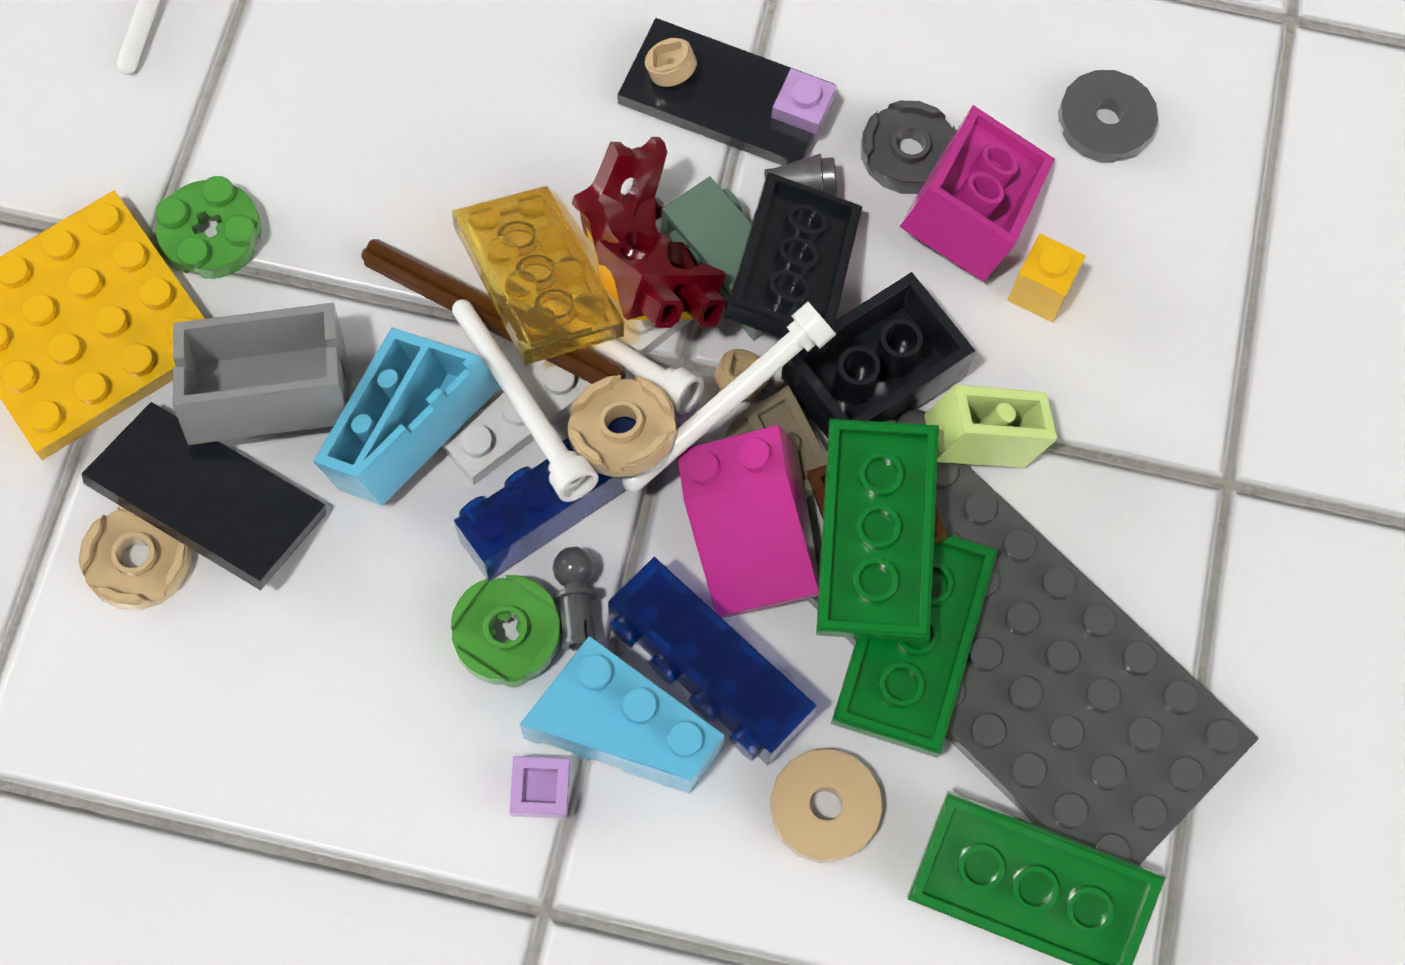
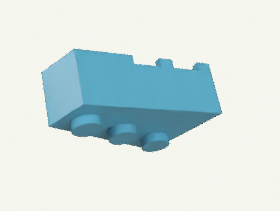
[313,327,500,506]
[520,636,725,793]

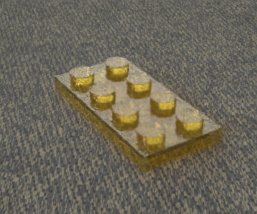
[452,186,624,365]

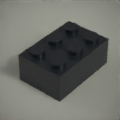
[781,272,975,439]

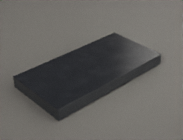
[617,18,834,166]
[724,172,863,354]
[81,402,326,591]

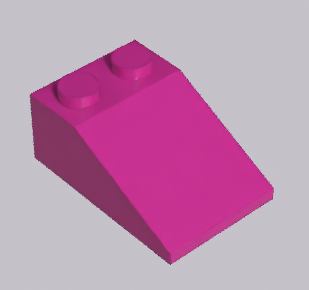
[900,105,1055,282]
[677,425,819,619]

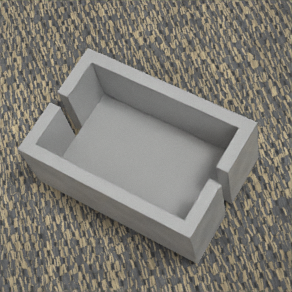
[173,302,348,445]

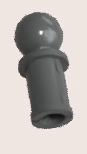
[552,546,597,651]

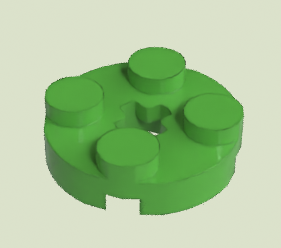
[155,176,262,279]
[451,575,561,687]

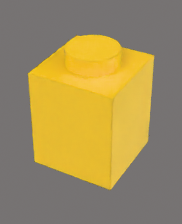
[1007,233,1086,323]

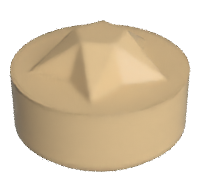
[645,38,697,87]
[714,349,769,401]

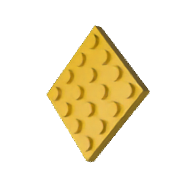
[0,190,205,460]

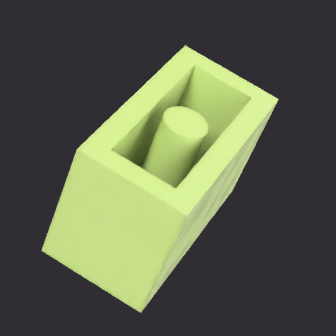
[924,385,1057,468]

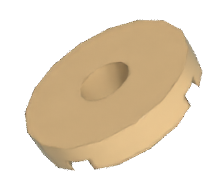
[567,375,677,478]
[79,506,192,610]
[770,749,882,863]

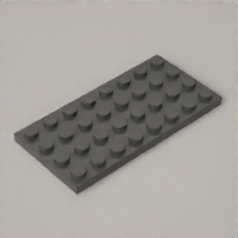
[806,462,1259,865]

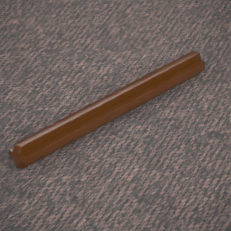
[361,239,626,384]

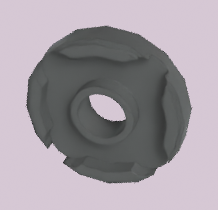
[1058,70,1158,162]
[861,100,956,194]

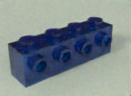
[453,416,636,582]
[608,556,817,766]

